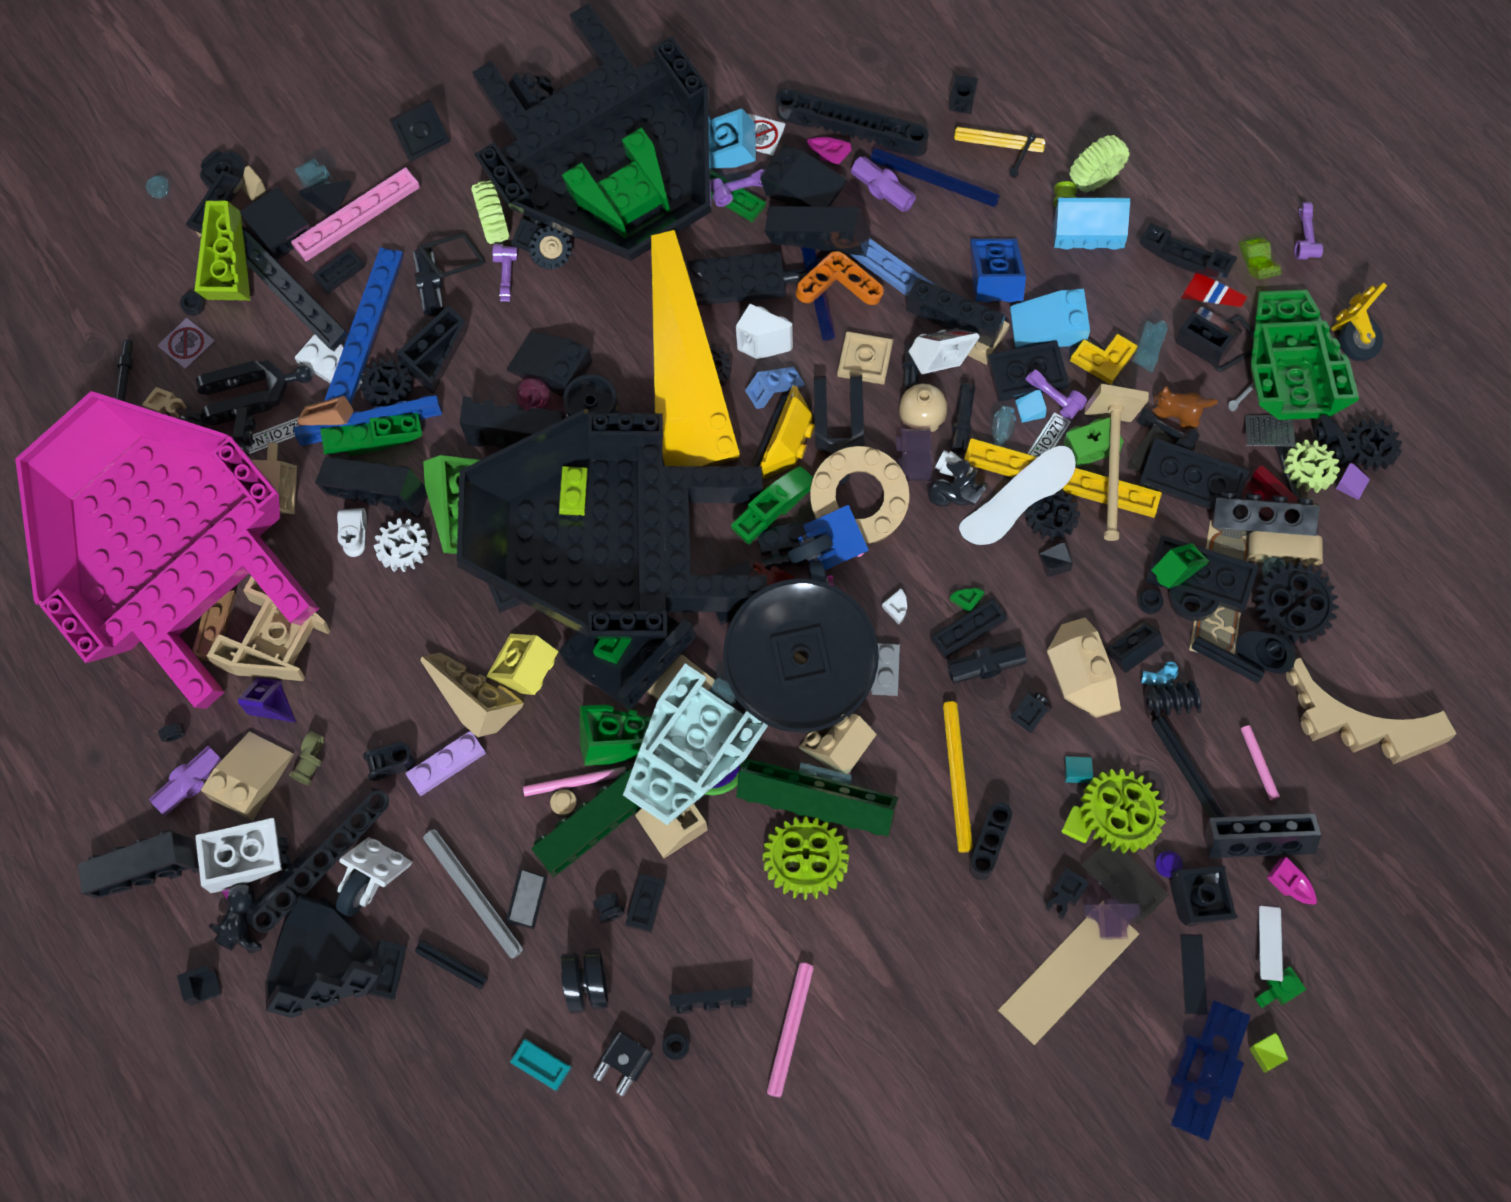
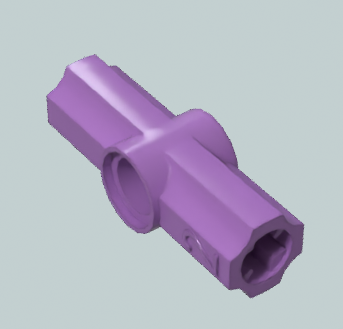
[851,157,916,212]
[148,746,222,816]

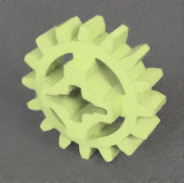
[1283,440,1340,493]

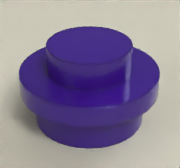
[1155,851,1183,878]

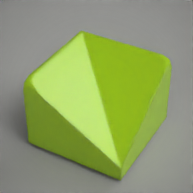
[1249,1033,1288,1073]

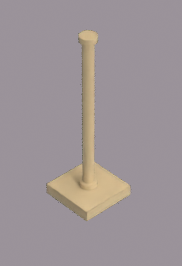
[1085,384,1149,541]

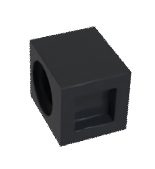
[949,74,978,114]

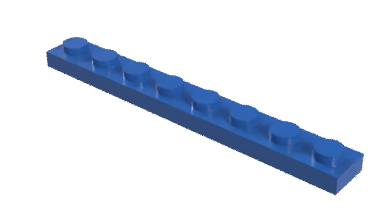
[324,247,404,405]

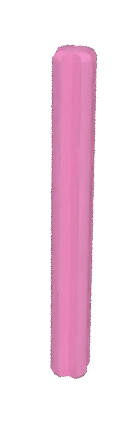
[767,963,813,1097]

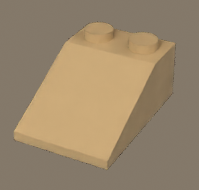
[201,732,294,821]

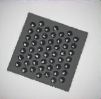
[1245,415,1295,446]

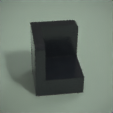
[177,965,222,1006]

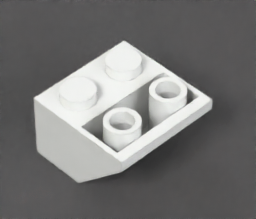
[736,304,793,360]

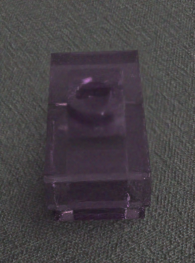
[1084,899,1141,940]

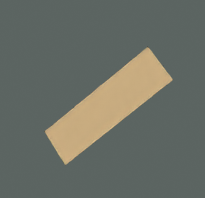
[998,901,1139,1045]

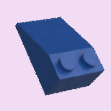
[970,239,1026,302]

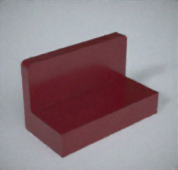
[1241,465,1298,519]

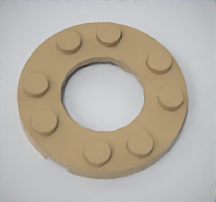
[810,446,909,544]

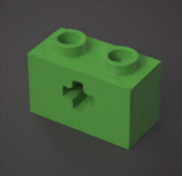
[1063,417,1124,468]

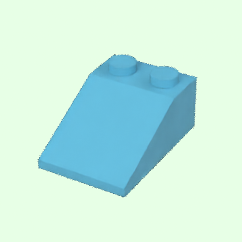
[710,108,756,168]
[1010,289,1090,349]

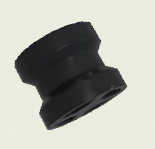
[593,892,625,923]

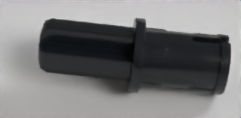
[902,343,919,390]

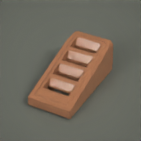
[297,396,353,425]

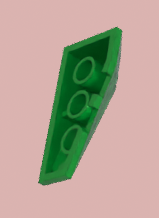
[579,705,651,766]

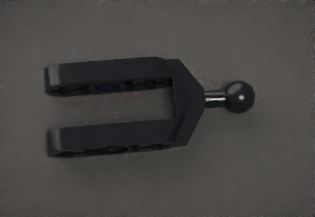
[195,360,313,425]
[814,375,864,485]

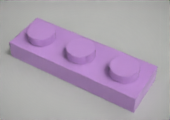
[405,731,486,797]

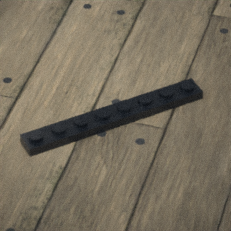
[242,225,349,351]

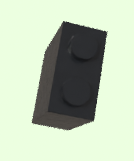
[240,187,311,260]

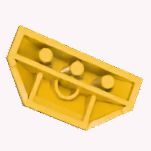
[759,385,815,479]

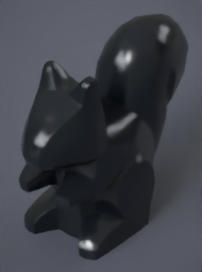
[928,460,988,507]

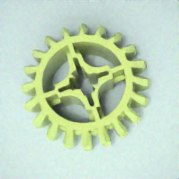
[1069,135,1130,193]
[471,180,509,244]

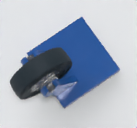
[788,505,869,570]

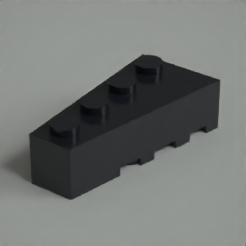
[764,206,871,257]
[459,396,565,448]

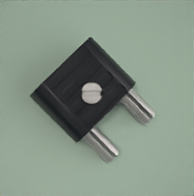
[593,1030,654,1096]

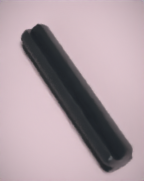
[1191,636,1265,683]
[415,940,488,989]

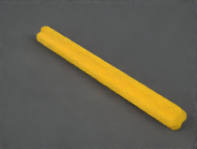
[943,701,973,853]

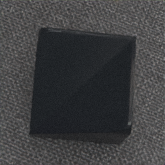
[1039,542,1073,577]

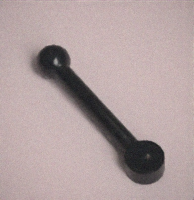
[1009,133,1036,178]

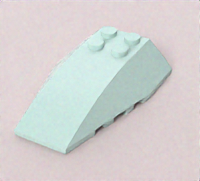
[623,664,768,825]

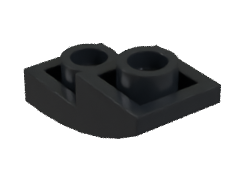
[1314,415,1355,468]

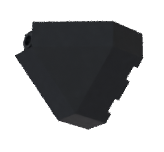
[265,895,379,1018]

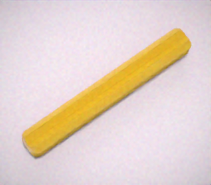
[954,127,1045,152]

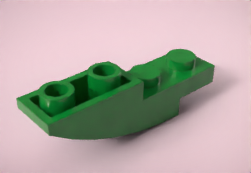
[320,413,422,456]
[731,466,814,545]

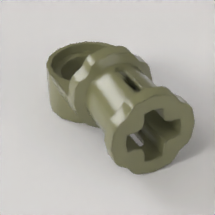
[289,731,324,786]

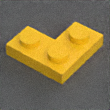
[1070,334,1138,385]

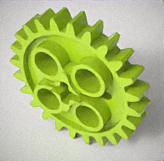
[1080,769,1166,853]
[763,817,849,900]

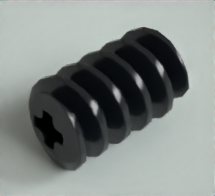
[1144,681,1202,717]

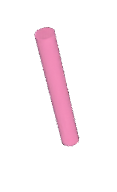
[1241,725,1280,801]

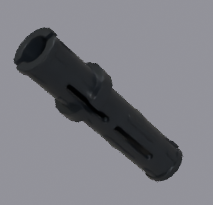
[951,383,976,454]

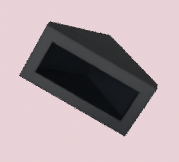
[299,180,351,215]

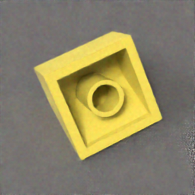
[486,634,558,695]

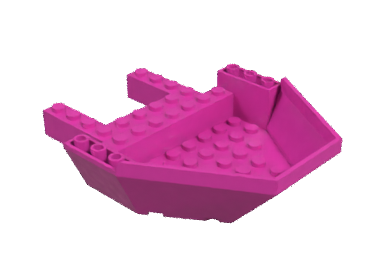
[15,391,319,709]

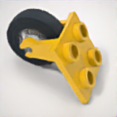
[1331,282,1387,361]

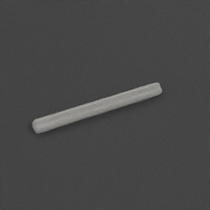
[423,829,523,959]

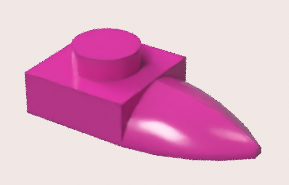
[807,137,852,165]
[1266,857,1317,904]

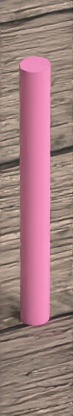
[523,766,626,796]

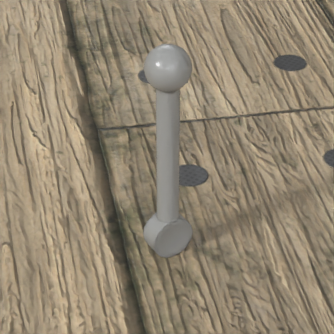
[1228,382,1255,411]

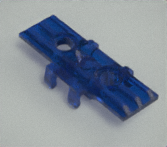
[1170,1000,1251,1141]

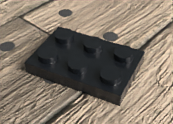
[986,341,1070,402]

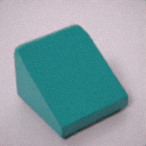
[1065,756,1093,784]

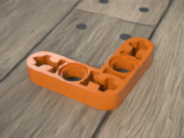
[796,251,884,305]

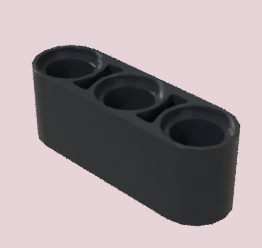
[969,802,1013,880]

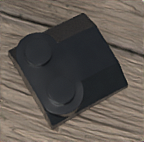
[1171,866,1238,927]

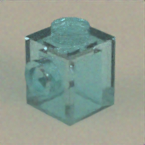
[295,158,330,189]

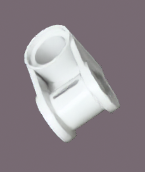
[337,508,367,557]

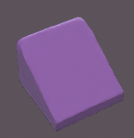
[1336,463,1370,500]

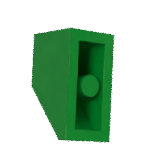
[1151,543,1209,589]

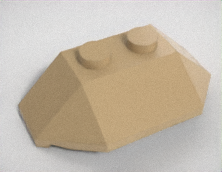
[1047,618,1121,718]

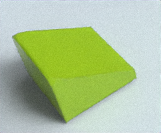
[1061,806,1092,843]

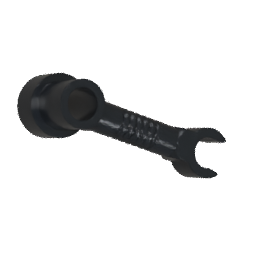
[1137,409,1200,451]

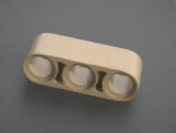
[1249,531,1323,566]

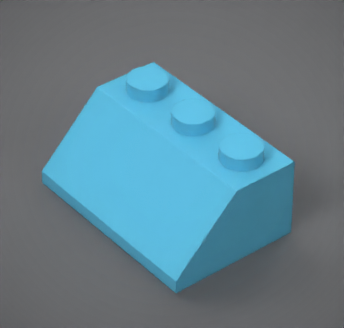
[1053,198,1130,250]

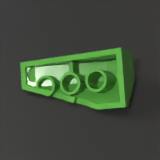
[423,455,480,554]

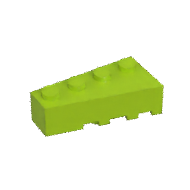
[194,201,251,301]

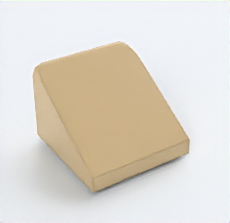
[241,166,267,202]

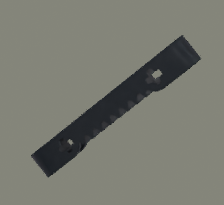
[775,89,929,157]

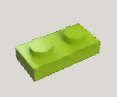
[559,467,587,516]

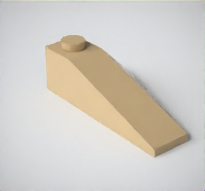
[420,652,524,737]

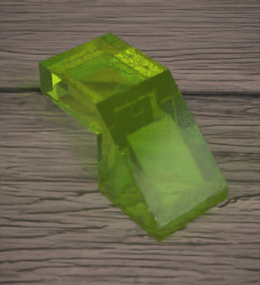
[1239,237,1281,280]

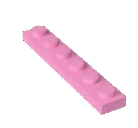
[291,167,420,262]

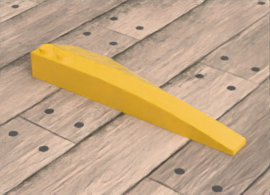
[651,230,740,466]

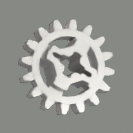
[374,519,429,572]

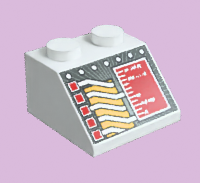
[909,329,979,374]

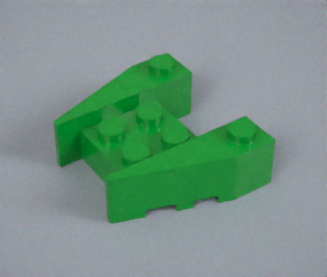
[562,128,671,238]

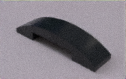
[1140,223,1237,278]

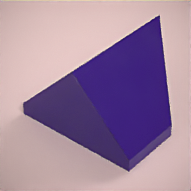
[238,677,297,723]

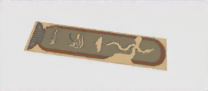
[1189,520,1253,655]

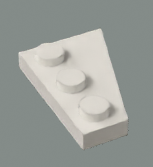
[294,334,364,393]

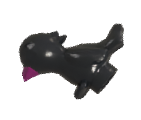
[209,884,262,954]

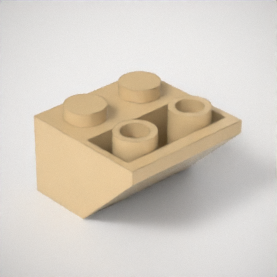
[799,714,877,775]
[635,803,708,859]

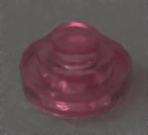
[517,379,550,411]

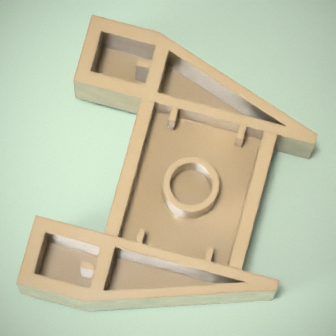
[207,576,330,681]

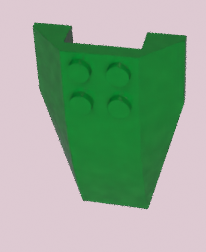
[1251,290,1359,420]

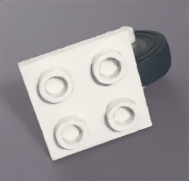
[336,837,412,917]

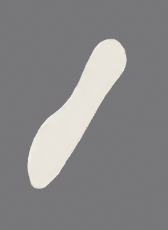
[959,446,1076,545]

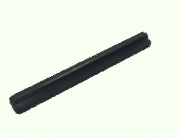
[1152,716,1228,818]

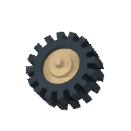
[528,226,572,270]

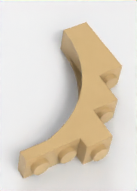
[1286,658,1457,765]

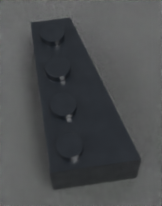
[315,457,428,517]
[78,830,200,898]

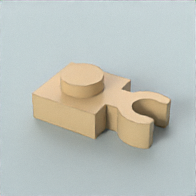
[142,387,187,418]

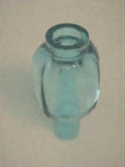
[991,406,1016,447]

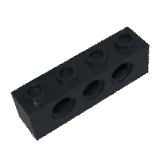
[906,278,1005,348]
[1211,491,1320,536]
[1204,813,1321,858]

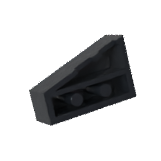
[397,305,467,394]

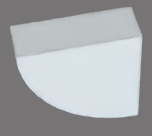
[882,589,907,624]

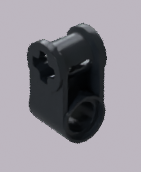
[363,742,416,781]

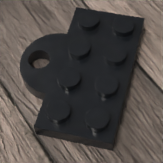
[1146,535,1259,621]

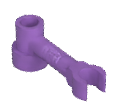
[711,169,765,207]
[1294,202,1323,260]
[493,243,517,301]
[1026,369,1088,420]

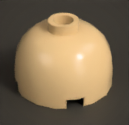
[899,383,948,434]

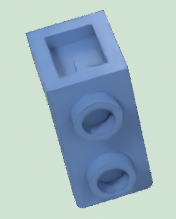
[745,367,805,409]

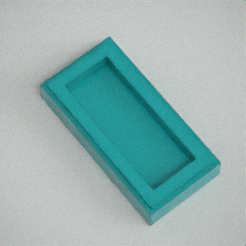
[510,1039,571,1092]

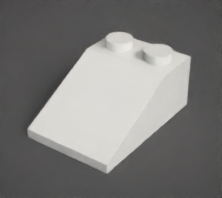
[195,818,282,893]

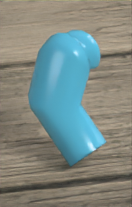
[1141,662,1178,686]

